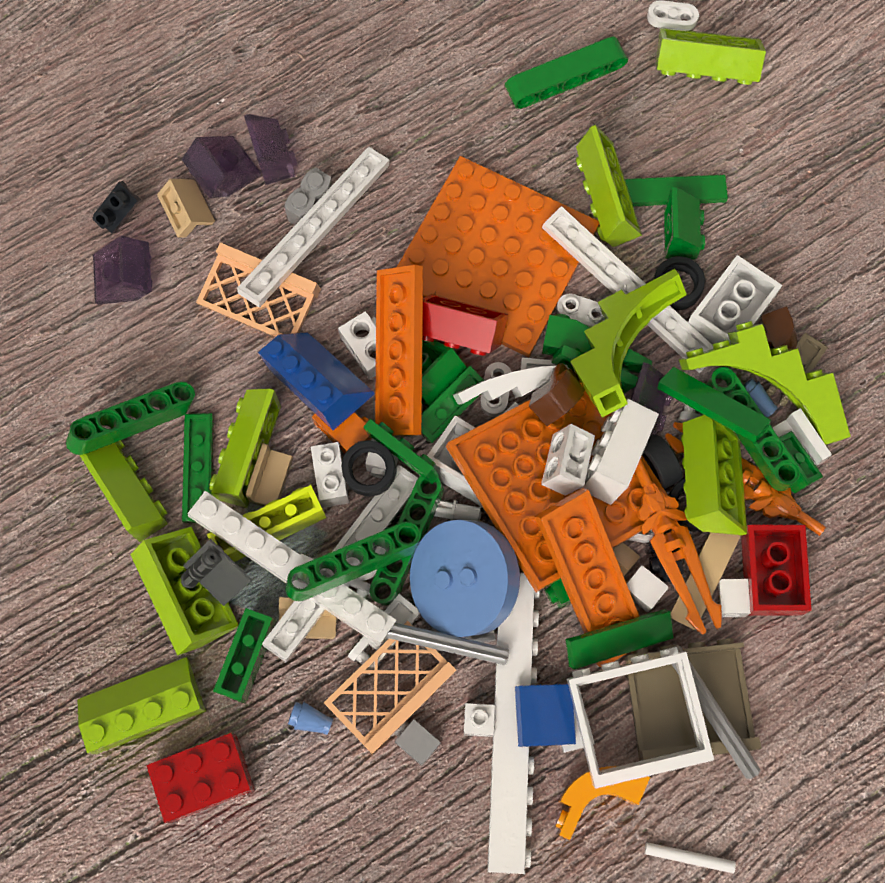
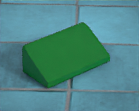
[764,431,823,494]

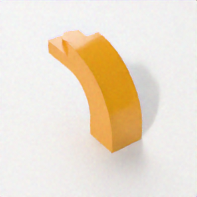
[555,766,650,840]

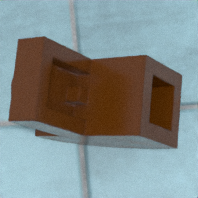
[761,306,798,352]
[529,362,585,426]

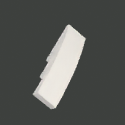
[453,365,569,404]

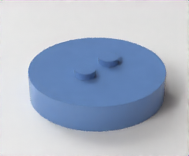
[410,520,520,637]

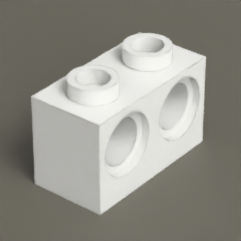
[338,311,376,379]
[541,424,595,496]
[311,442,349,508]

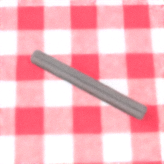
[385,623,509,665]
[672,645,761,779]

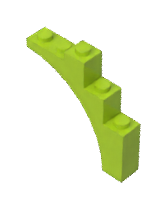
[570,269,687,417]
[679,321,851,445]

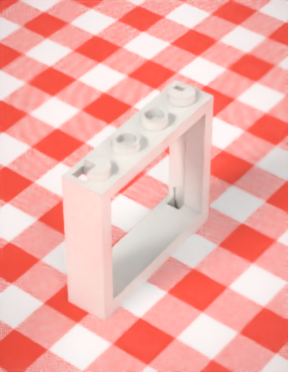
[567,647,714,789]

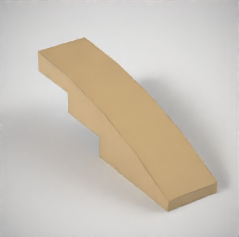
[670,532,741,630]

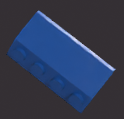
[258,333,374,430]

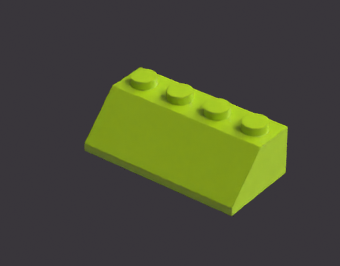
[656,28,766,85]
[576,125,642,248]
[209,389,281,508]
[681,415,747,535]
[76,435,168,542]
[130,527,239,656]
[77,657,206,755]

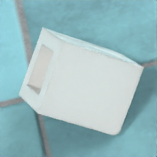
[627,566,668,613]
[719,579,751,618]

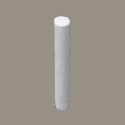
[644,842,736,873]

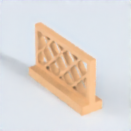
[196,243,321,337]
[324,621,456,754]

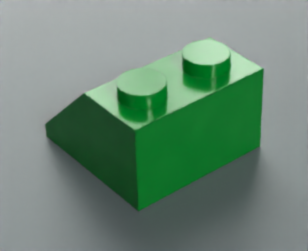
[664,187,705,260]
[422,340,467,407]

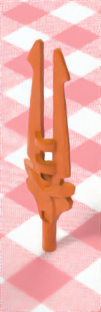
[665,422,826,536]
[635,458,722,634]

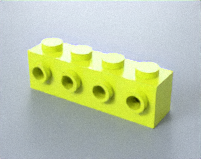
[207,485,327,562]

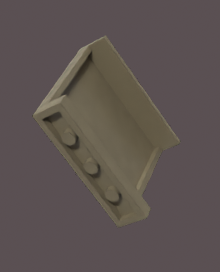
[624,638,761,761]

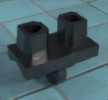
[92,181,141,234]

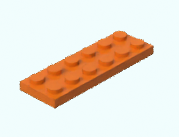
[375,265,423,436]
[535,488,640,668]

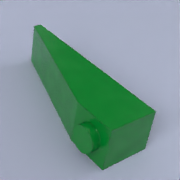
[542,314,652,375]

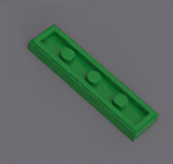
[625,175,728,207]
[657,367,771,443]
[182,413,214,523]
[566,609,673,670]

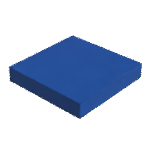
[515,684,576,747]

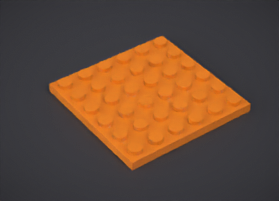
[397,156,600,358]
[446,381,668,592]

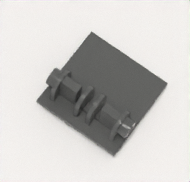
[181,539,252,606]

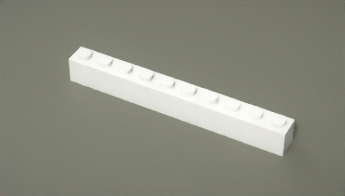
[487,573,540,874]

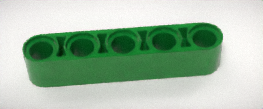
[504,37,628,109]
[707,367,800,491]
[66,381,195,455]
[369,476,444,606]
[285,522,421,602]

